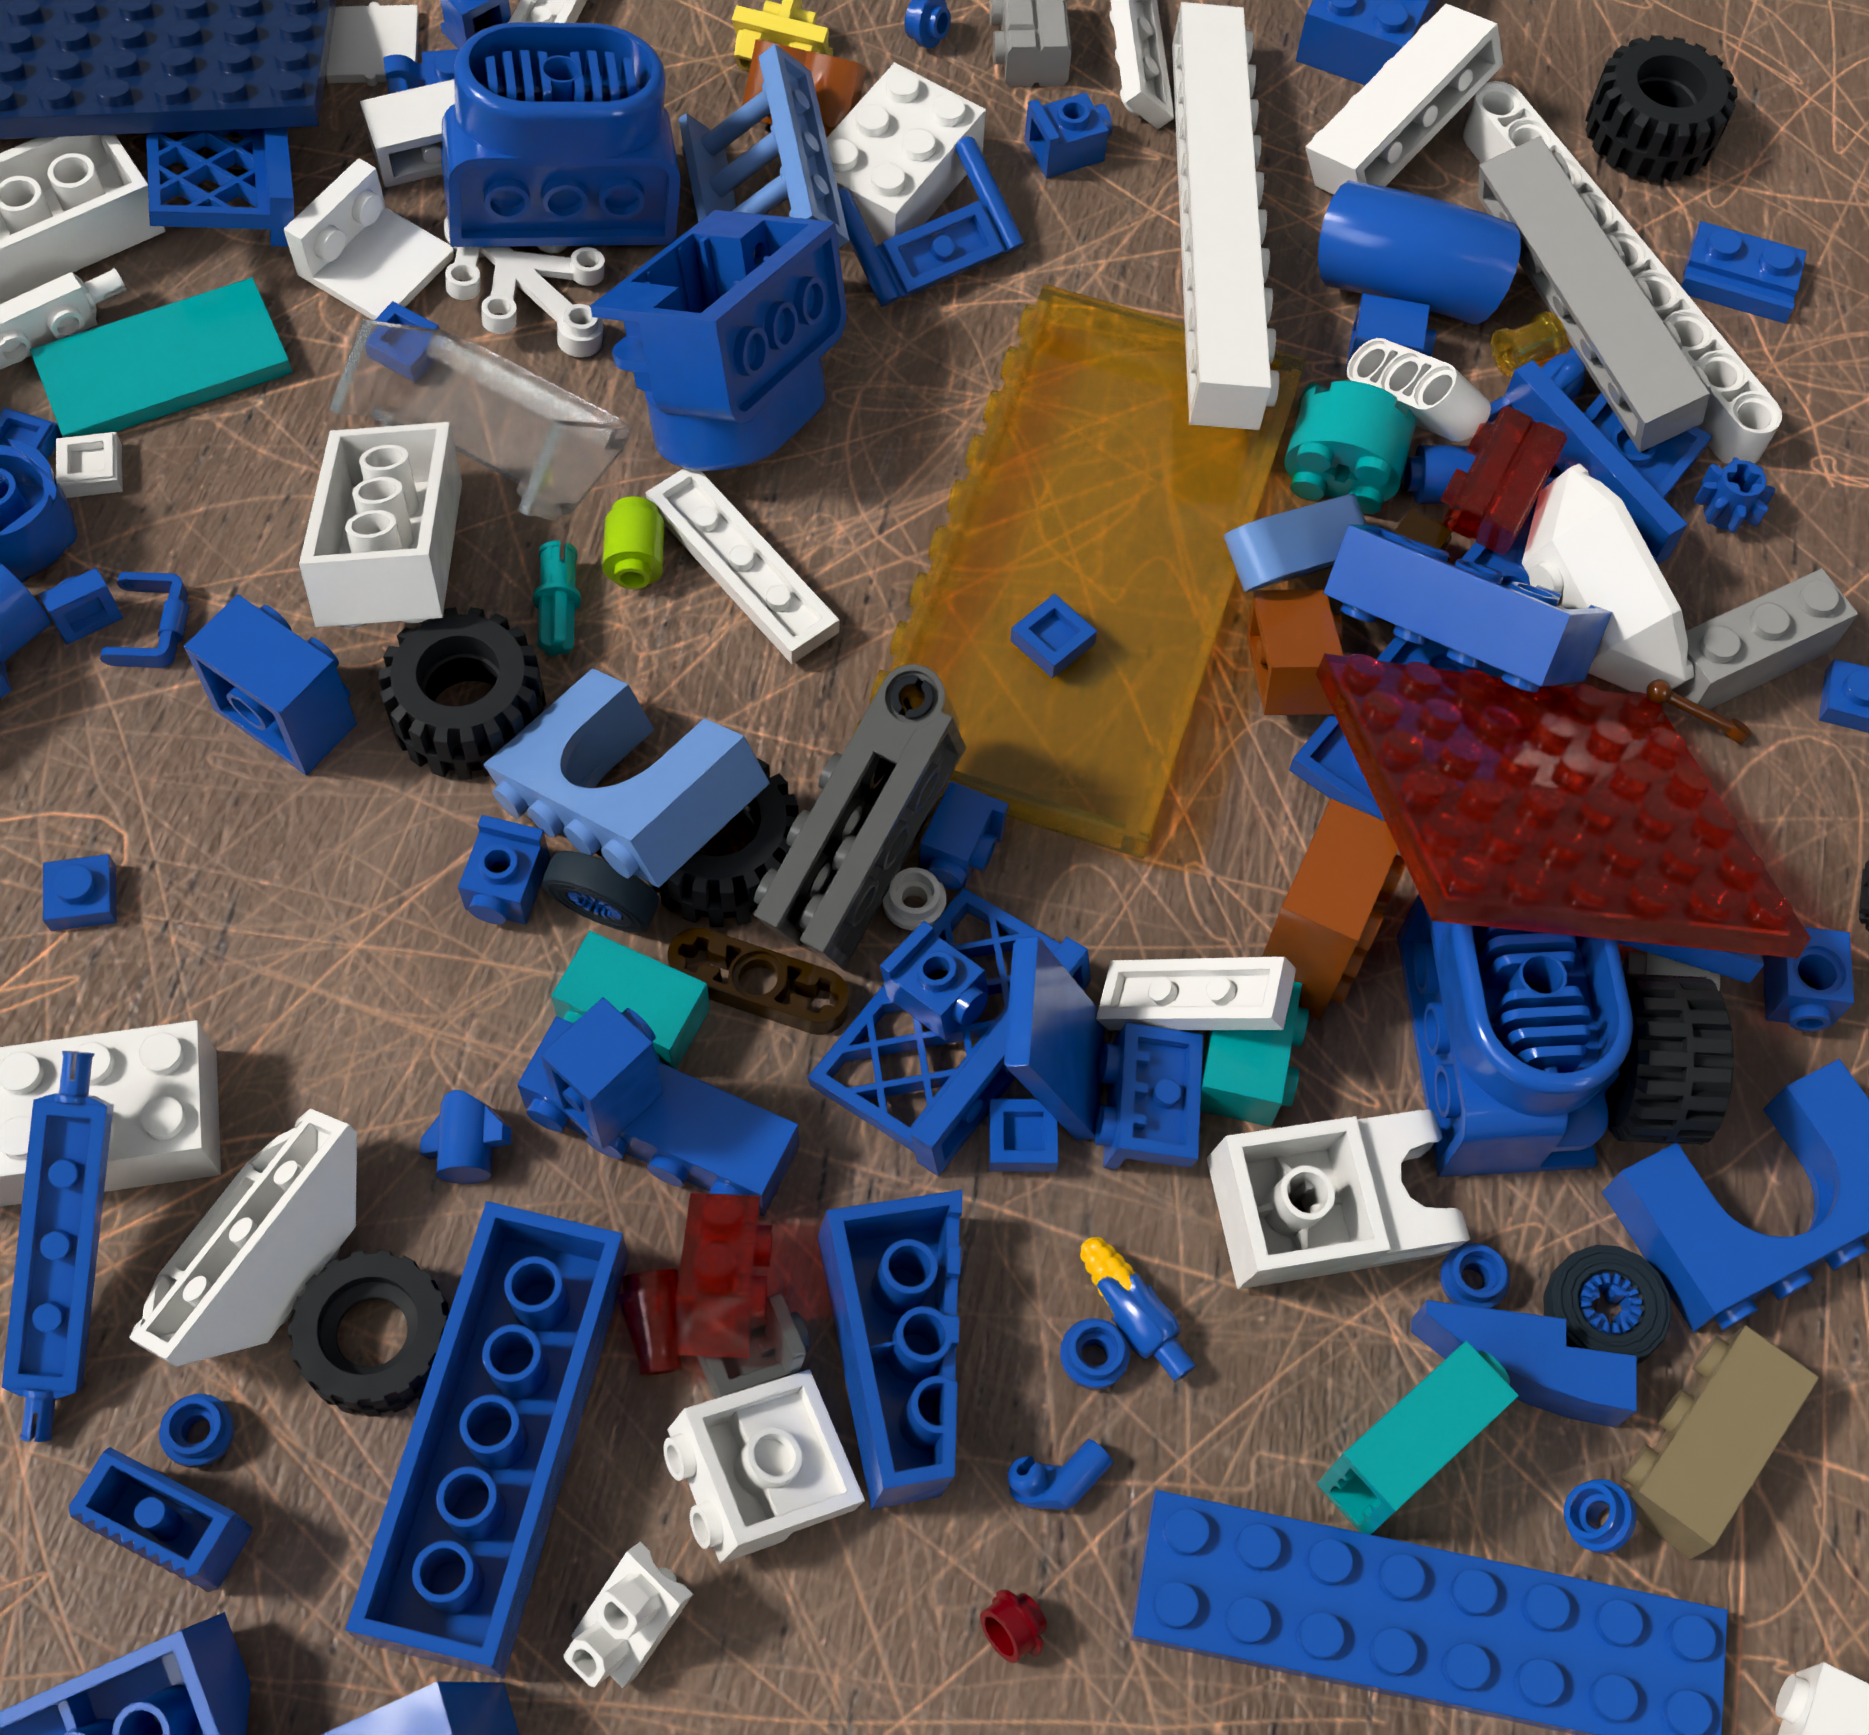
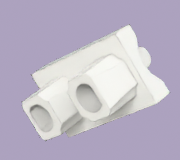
[563,1542,693,1688]

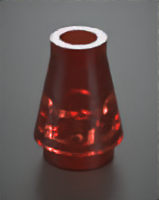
[617,1269,687,1376]

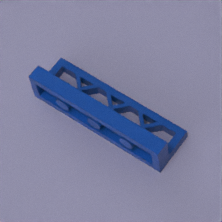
[1474,360,1688,565]

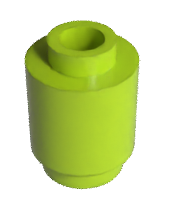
[602,496,664,590]

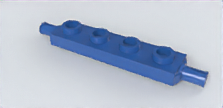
[2,1051,114,1442]

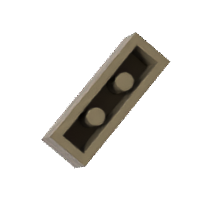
[1621,1325,1819,1560]

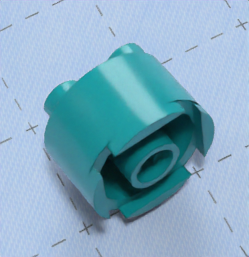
[1284,380,1416,514]

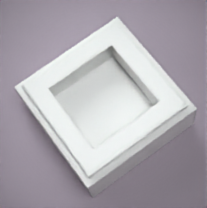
[56,432,123,498]

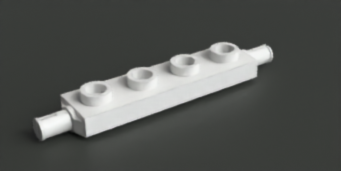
[0,268,127,370]

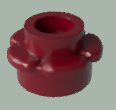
[980,1589,1047,1663]

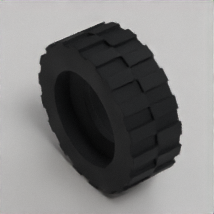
[288,1250,450,1417]

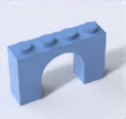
[483,668,770,888]

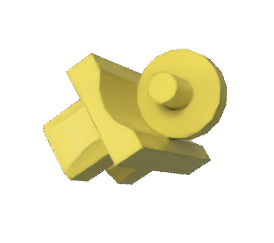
[732,0,833,71]

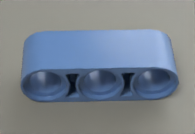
[1223,493,1367,593]

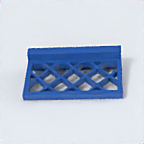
[146,127,294,247]
[807,887,1091,1176]

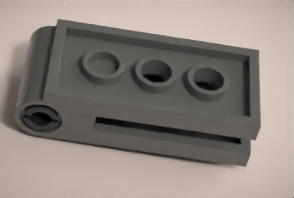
[753,664,967,970]

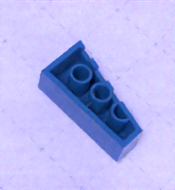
[817,1190,963,1510]

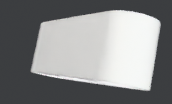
[1347,338,1491,442]

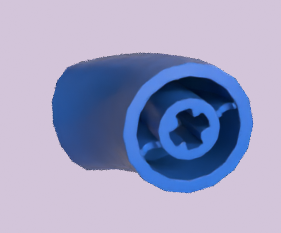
[1318,180,1521,325]

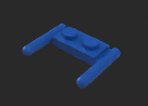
[838,136,1025,307]

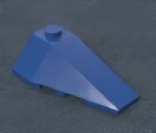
[0,1612,251,1735]

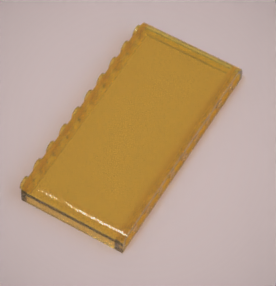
[853,284,1307,860]

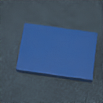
[1004,936,1104,1140]

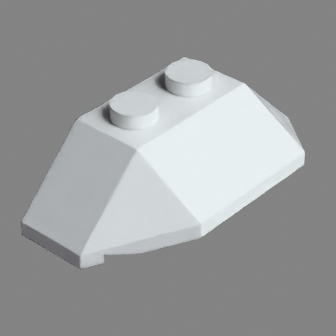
[1522,464,1695,699]
[129,1108,357,1367]

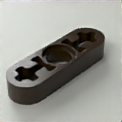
[667,928,849,1035]

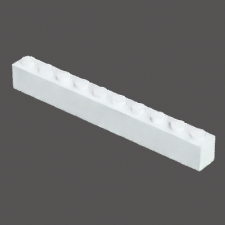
[1172,2,1279,430]

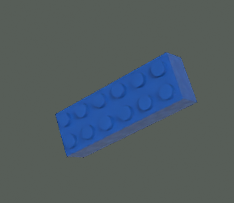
[345,1201,629,1679]

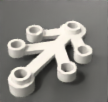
[444,217,605,357]

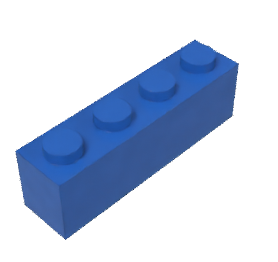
[517,1016,799,1217]

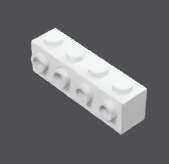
[1305,4,1503,195]

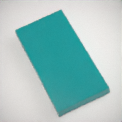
[30,277,293,438]

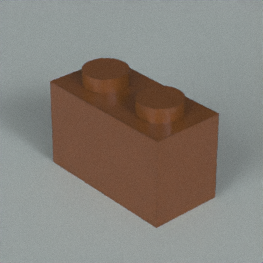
[1247,589,1353,715]

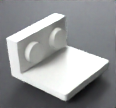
[283,158,455,321]

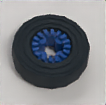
[542,851,660,933]
[1543,1245,1672,1364]

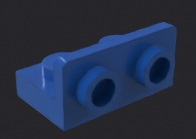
[1095,1022,1203,1169]

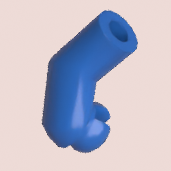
[1007,1439,1114,1510]

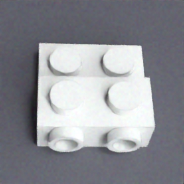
[664,1369,865,1564]

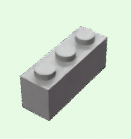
[1671,568,1858,720]

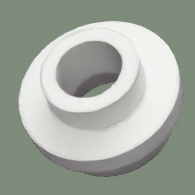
[883,868,946,931]

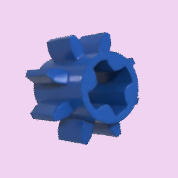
[1694,457,1775,533]

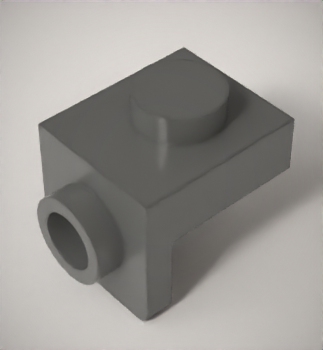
[693,1293,810,1399]

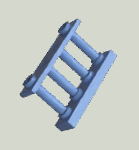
[678,44,849,258]

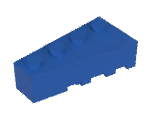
[1323,524,1613,692]

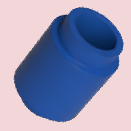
[1403,445,1494,504]

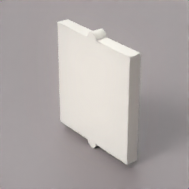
[326,2,419,86]

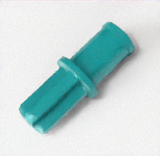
[532,540,581,657]

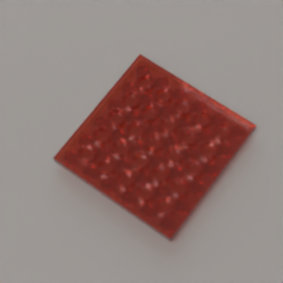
[1316,653,1811,959]

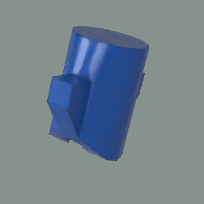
[420,1090,512,1184]

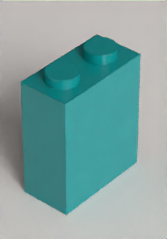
[1316,1340,1519,1535]

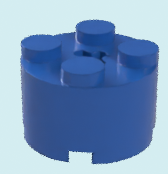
[0,439,78,583]

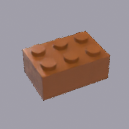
[1262,798,1408,1021]

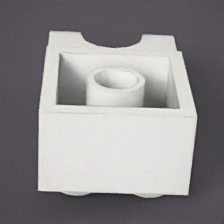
[1207,1110,1470,1290]

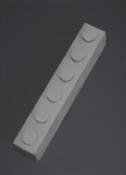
[1478,136,1711,453]

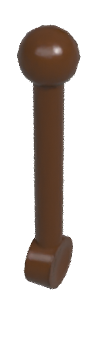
[1646,679,1751,744]

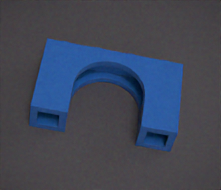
[1602,1058,1869,1333]

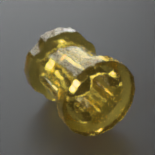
[1491,311,1568,378]

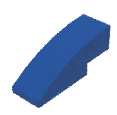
[1411,1300,1637,1428]

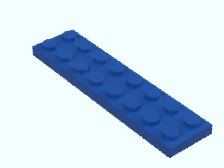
[1130,1490,1728,1735]

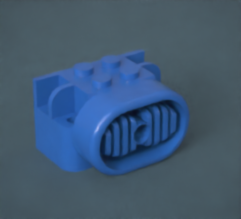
[441,22,681,247]
[590,210,847,471]
[1397,864,1633,1177]

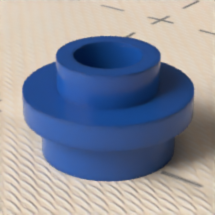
[905,0,951,49]
[1440,1243,1510,1309]
[1060,1318,1130,1390]
[159,1394,235,1468]
[1564,1479,1637,1554]

